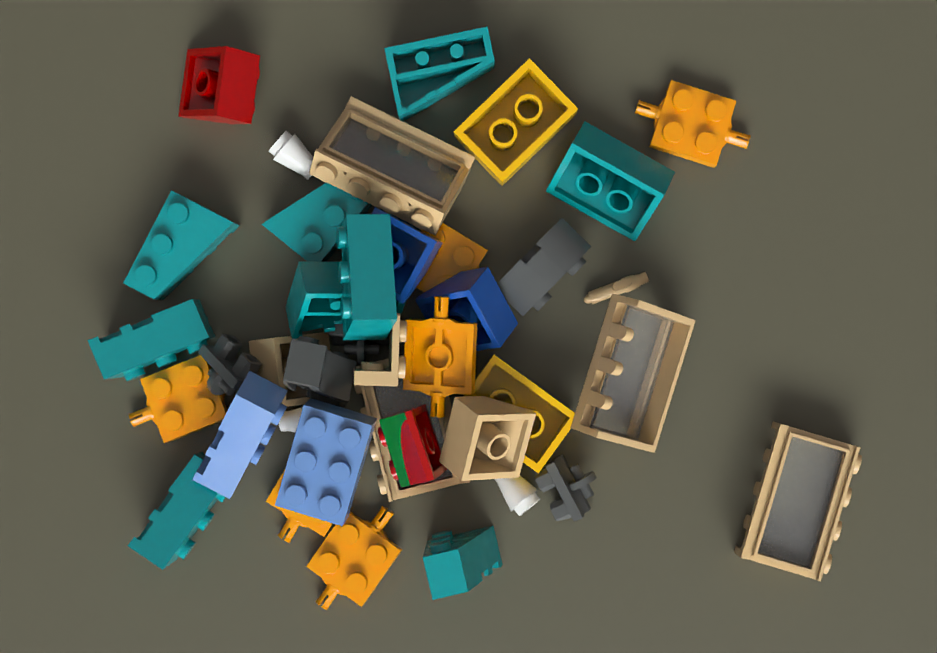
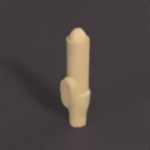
[584,272,649,305]

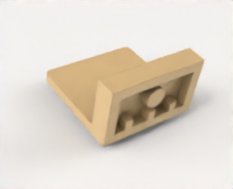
[353,313,407,386]

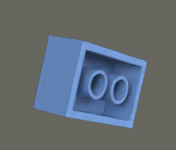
[275,398,377,526]

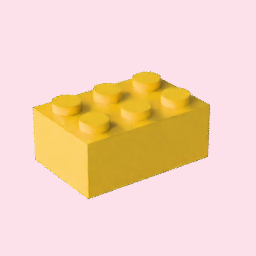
[453,58,578,186]
[463,354,575,474]

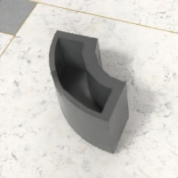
[497,218,592,316]
[283,336,357,408]

